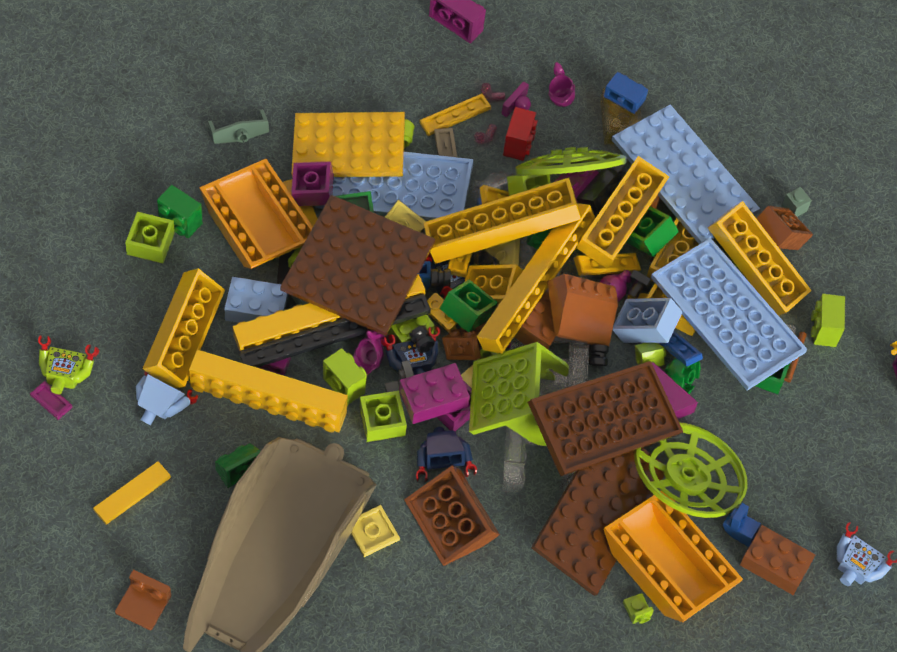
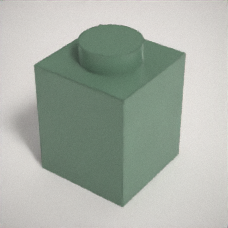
[782,187,812,217]

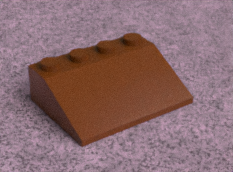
[547,274,618,346]
[404,466,500,566]

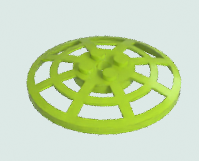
[515,147,627,175]
[634,422,747,518]

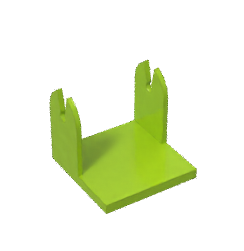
[469,342,569,446]

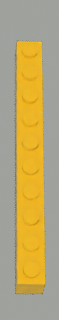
[477,203,595,354]
[233,274,425,351]

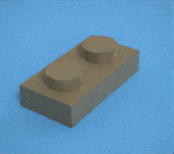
[434,128,457,157]

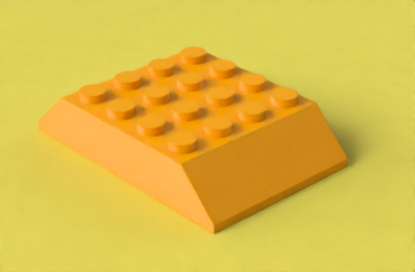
[199,159,313,269]
[603,491,743,622]

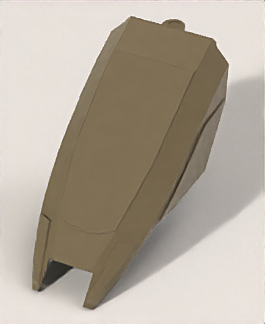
[183,437,376,652]

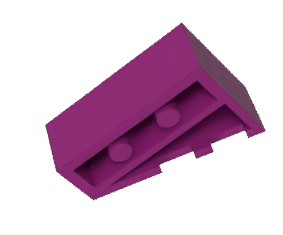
[652,362,698,419]

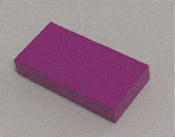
[30,381,73,420]

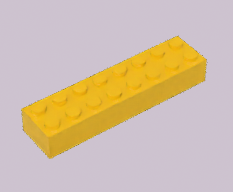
[423,178,581,264]
[189,350,348,432]

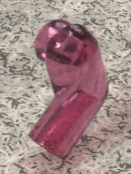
[480,83,505,101]
[474,124,497,144]

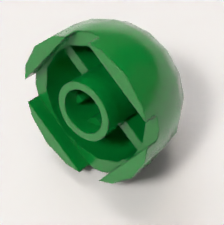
[665,358,701,394]

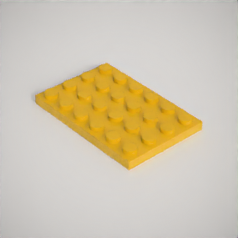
[291,112,405,178]

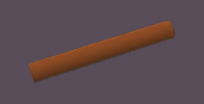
[784,332,807,382]

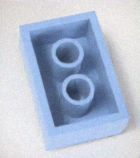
[224,277,289,322]
[613,298,682,343]

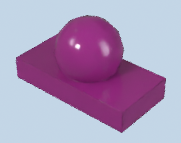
[502,82,531,117]

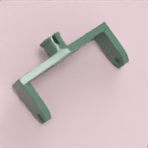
[208,109,269,144]

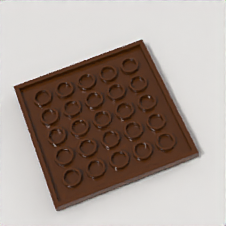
[280,195,435,336]

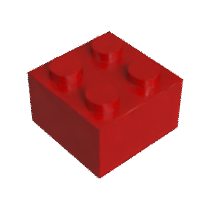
[503,107,538,161]

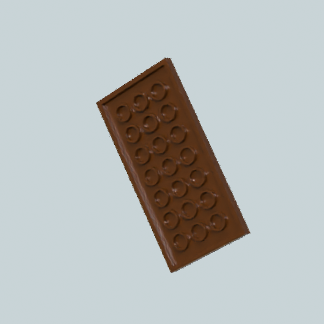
[527,361,683,476]
[531,448,664,596]

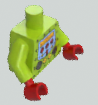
[38,335,99,394]

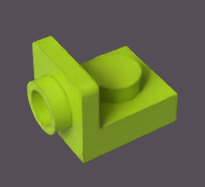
[623,593,654,624]

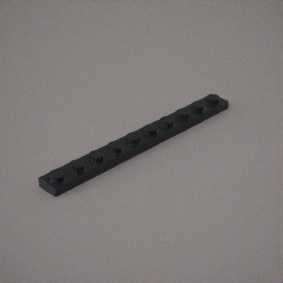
[239,294,431,368]

